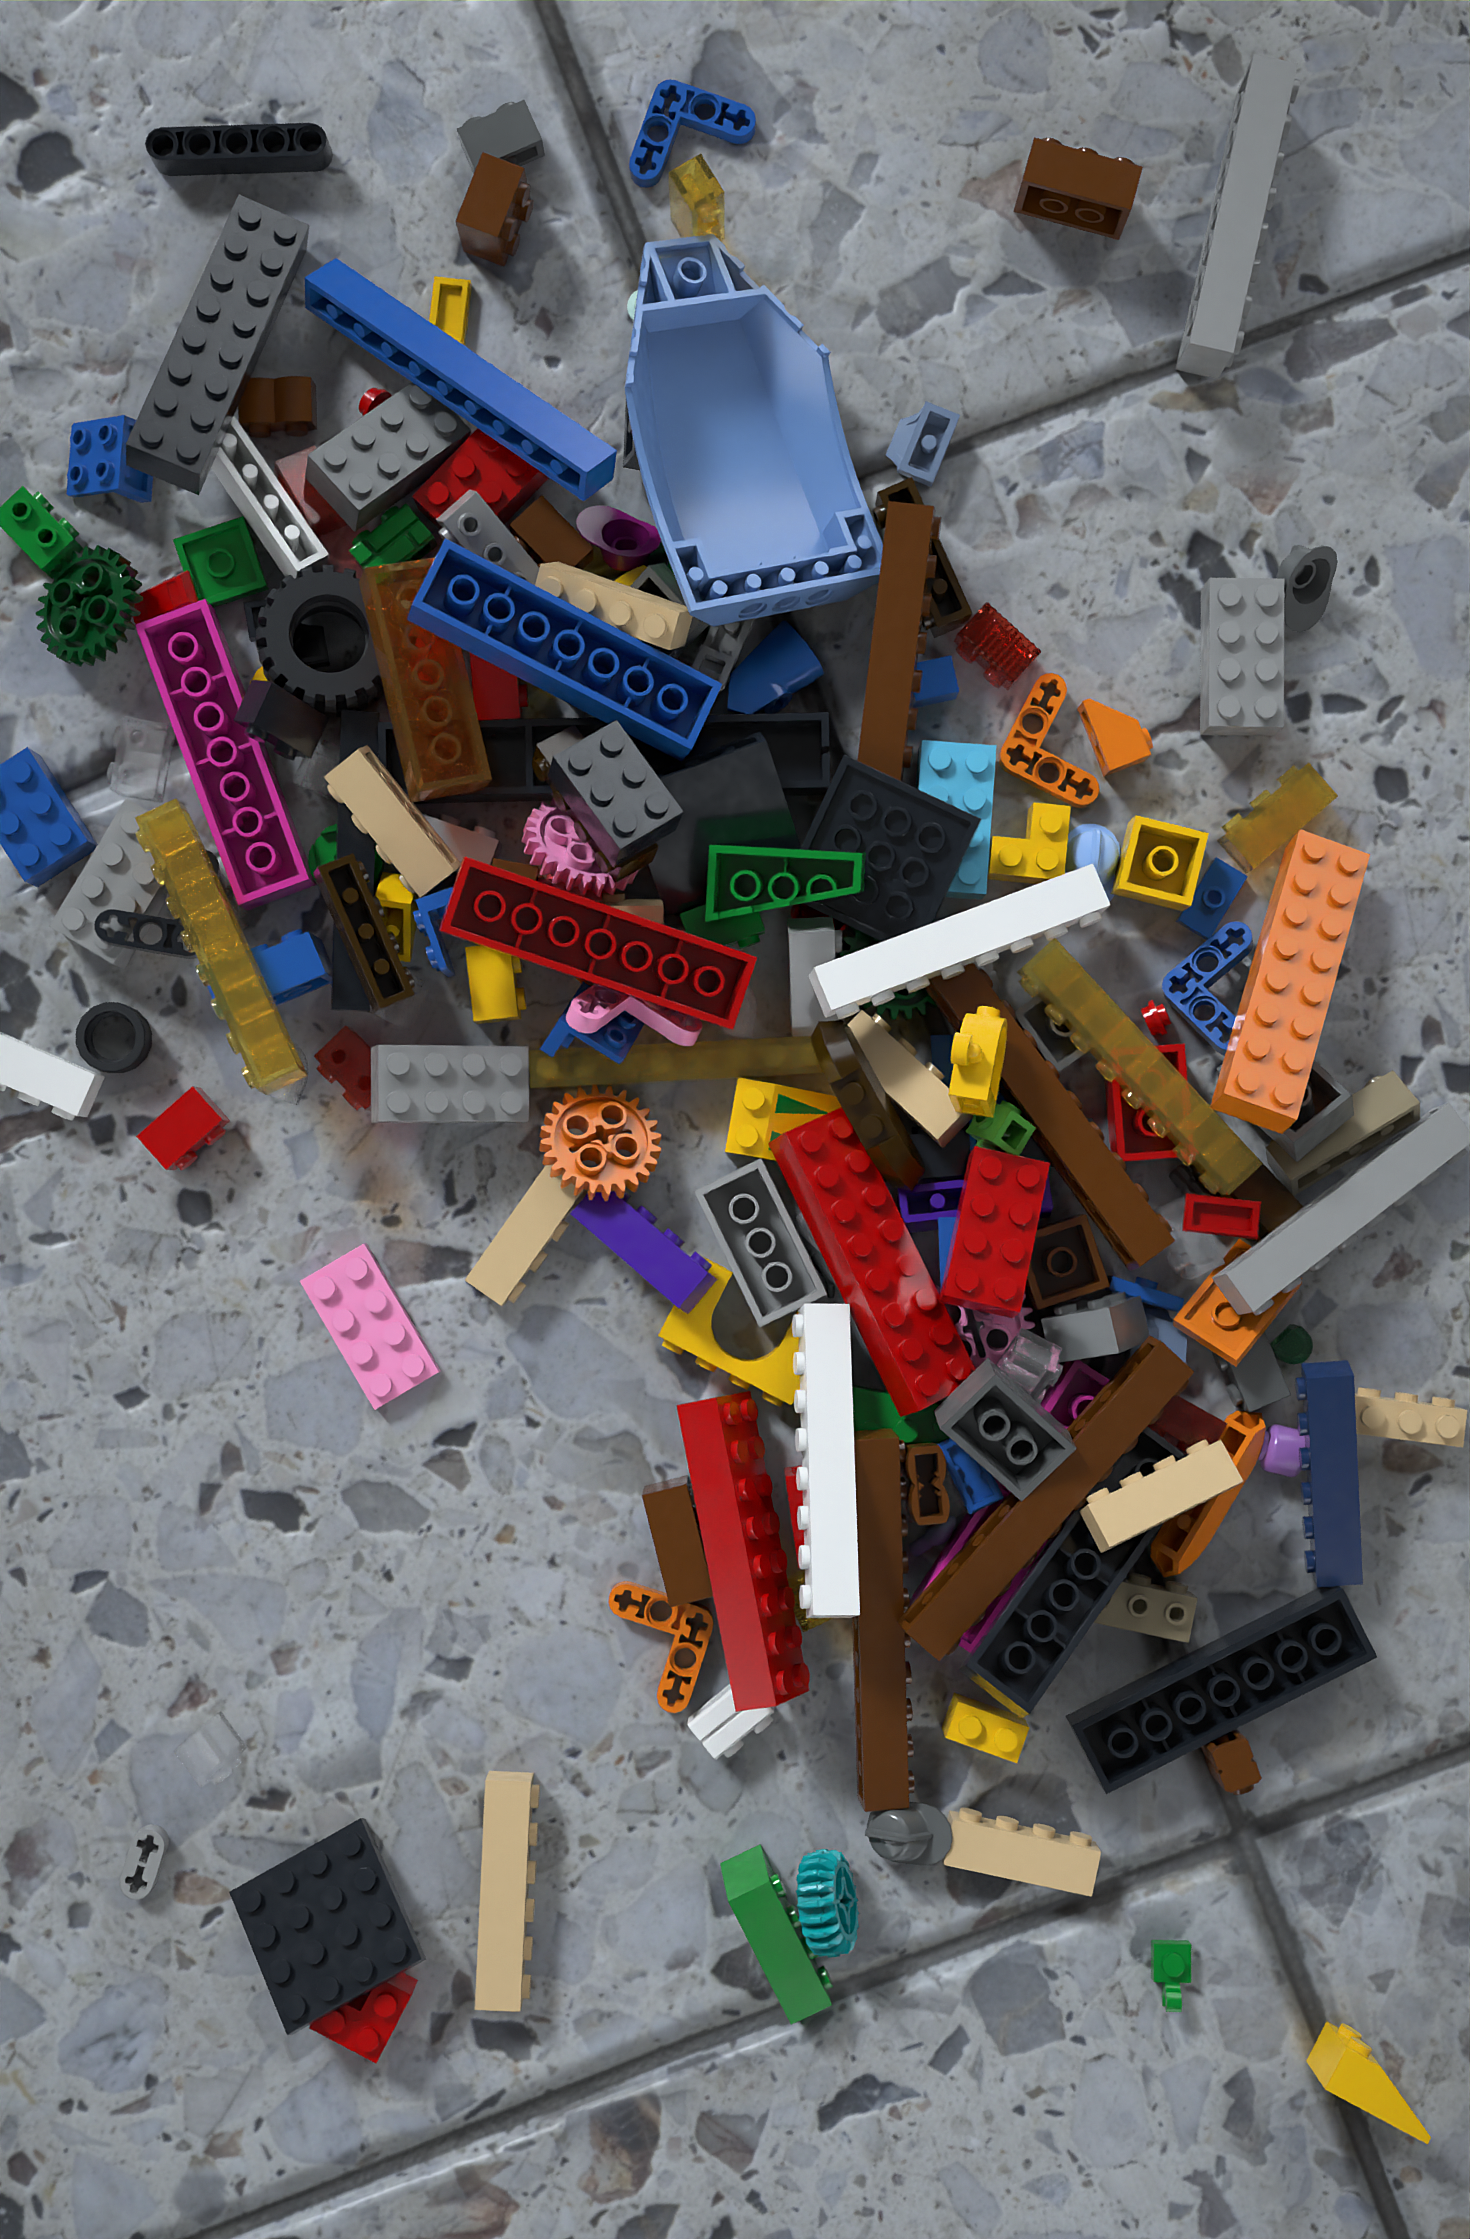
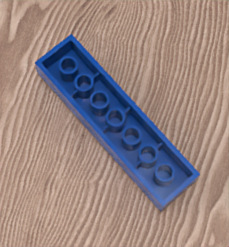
[407,538,722,762]

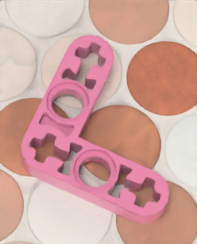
[566,984,703,1046]

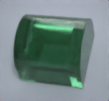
[1270,1324,1313,1365]

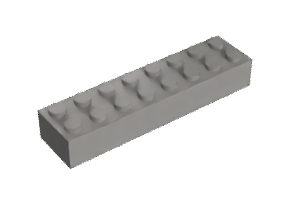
[1175,54,1300,379]

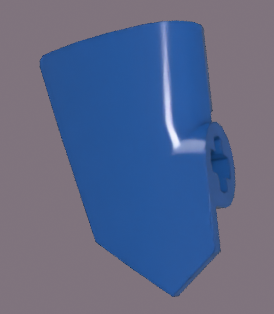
[727,621,824,714]

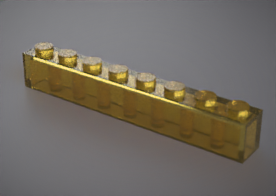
[135,798,308,1095]
[1017,938,1263,1195]
[528,1036,824,1090]

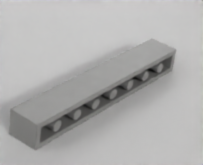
[1212,1103,1470,1316]

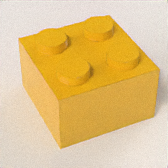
[1111,815,1209,911]

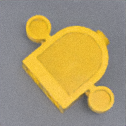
[948,1006,1007,1118]

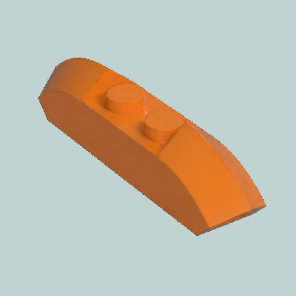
[1150,1411,1266,1577]

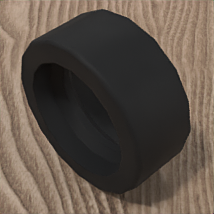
[75,1002,152,1073]

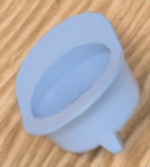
[1065,824,1120,902]

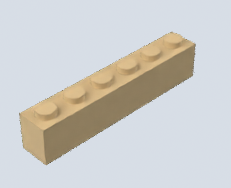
[475,1771,540,2012]

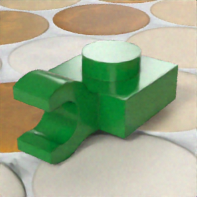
[1151,1940,1191,2012]

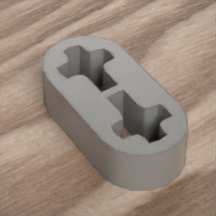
[119,1824,169,1900]

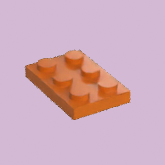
[1173,1239,1302,1367]

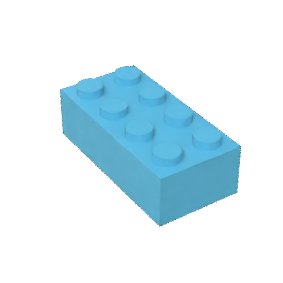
[916,740,997,900]

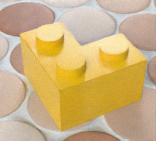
[987,802,1071,884]

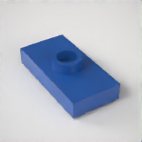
[1176,857,1248,940]
[1104,1275,1184,1312]
[937,1438,1004,1515]

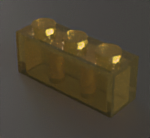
[668,153,725,242]
[1217,763,1338,874]

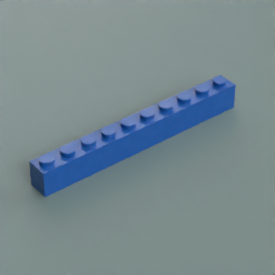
[304,258,617,501]

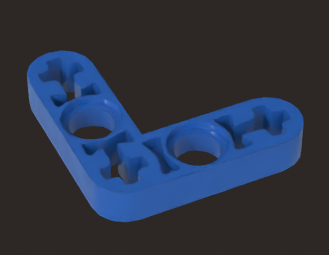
[629,79,756,188]
[1162,922,1253,1056]

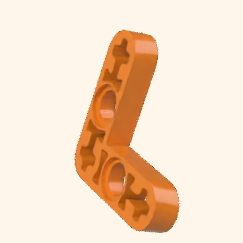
[998,673,1100,808]
[608,1581,714,1713]

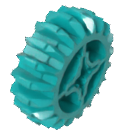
[795,1849,860,1958]

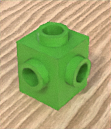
[966,1100,1036,1156]

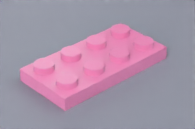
[300,1243,441,1410]

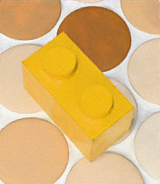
[465,945,527,1024]
[941,1692,1030,1763]

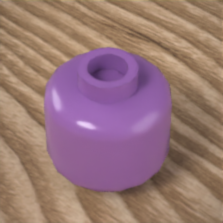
[1257,1424,1305,1477]

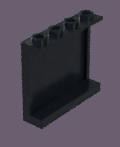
[648,732,801,916]

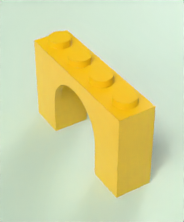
[658,1255,800,1407]

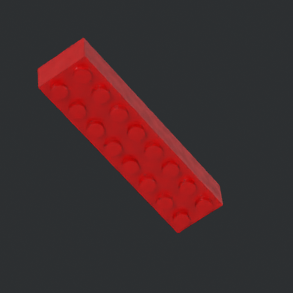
[439,856,757,1030]
[768,1107,976,1417]
[676,1391,810,1712]

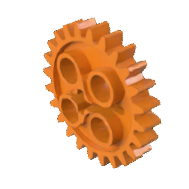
[539,1085,661,1201]

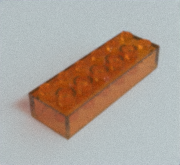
[359,558,492,803]

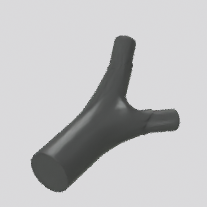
[810,1250,838,1298]

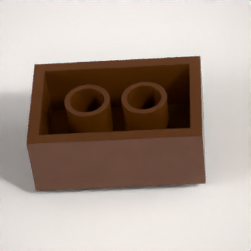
[1013,137,1143,240]
[642,1475,713,1607]

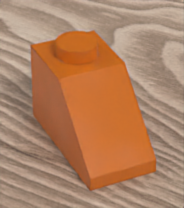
[1077,698,1153,777]

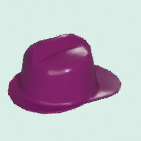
[576,505,661,571]

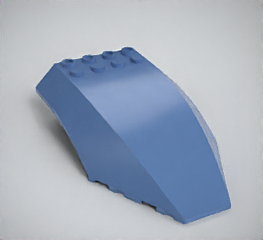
[625,234,883,627]

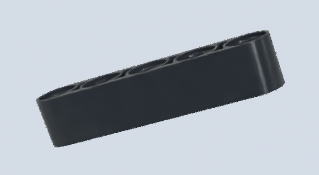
[145,123,333,176]

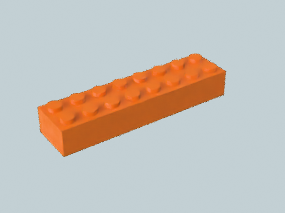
[1210,829,1370,1134]

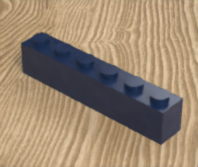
[1295,1360,1363,1587]

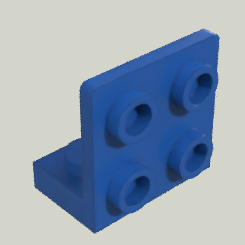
[67,415,153,503]
[413,887,456,977]
[540,981,645,1064]

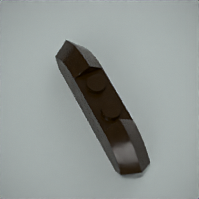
[810,1020,925,1191]

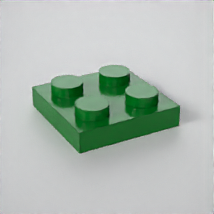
[173,516,269,608]

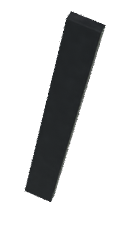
[331,710,379,1012]

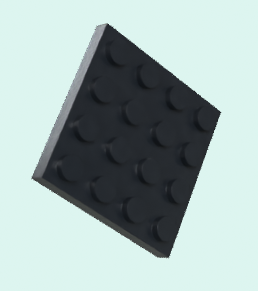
[800,755,982,942]
[229,1818,426,2035]

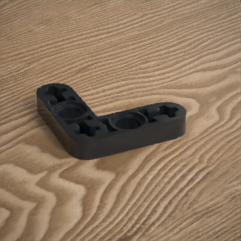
[94,849,220,959]

